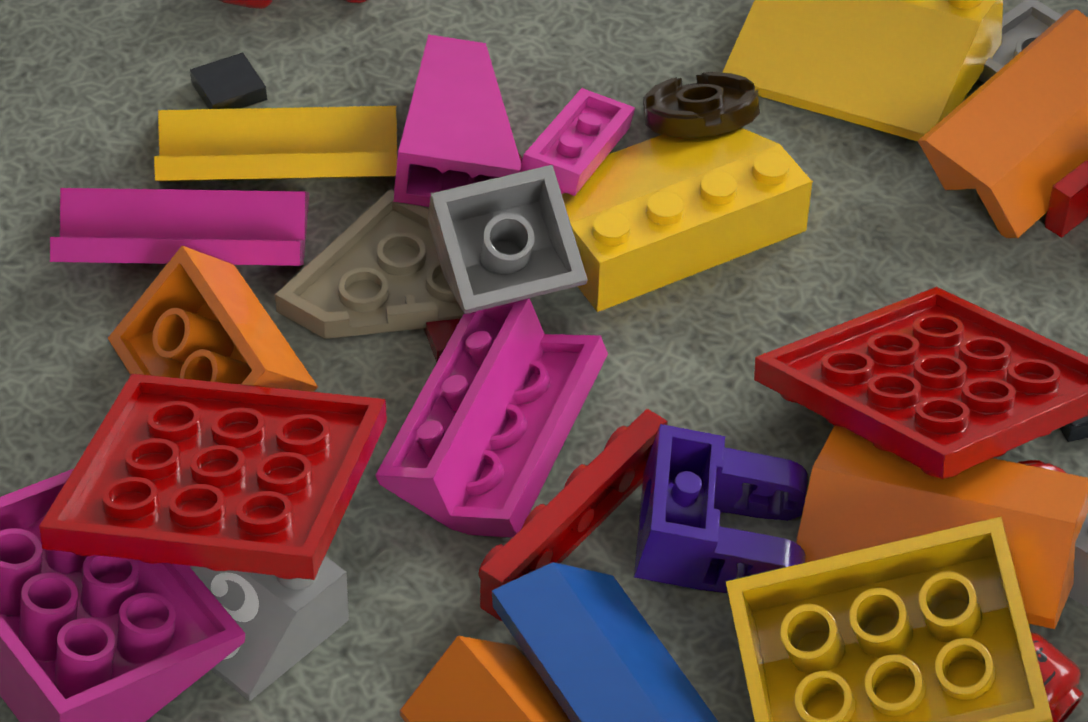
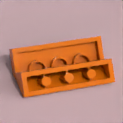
[918,9,1088,238]
[796,425,1088,629]

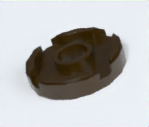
[643,72,760,138]

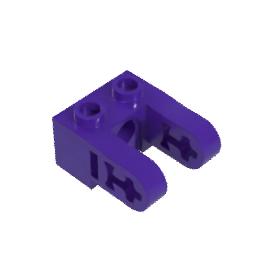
[634,424,809,593]

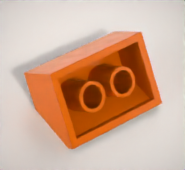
[108,246,318,392]

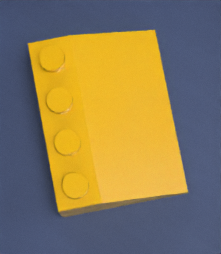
[722,0,1003,141]
[562,128,813,312]
[726,517,1053,722]

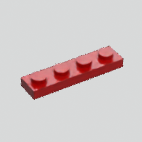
[478,409,668,621]

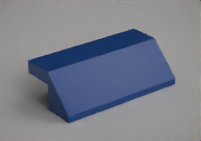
[492,562,719,722]

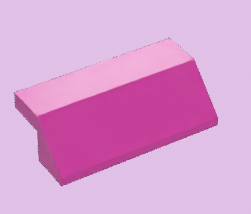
[50,188,309,266]
[375,298,608,538]

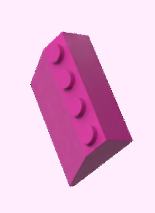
[0,469,246,722]

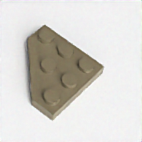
[275,189,464,339]

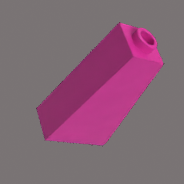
[393,34,521,207]

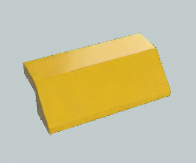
[154,106,397,182]

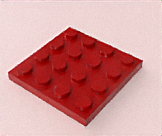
[754,287,1088,480]
[39,374,387,580]

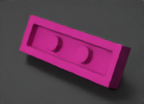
[520,88,635,196]

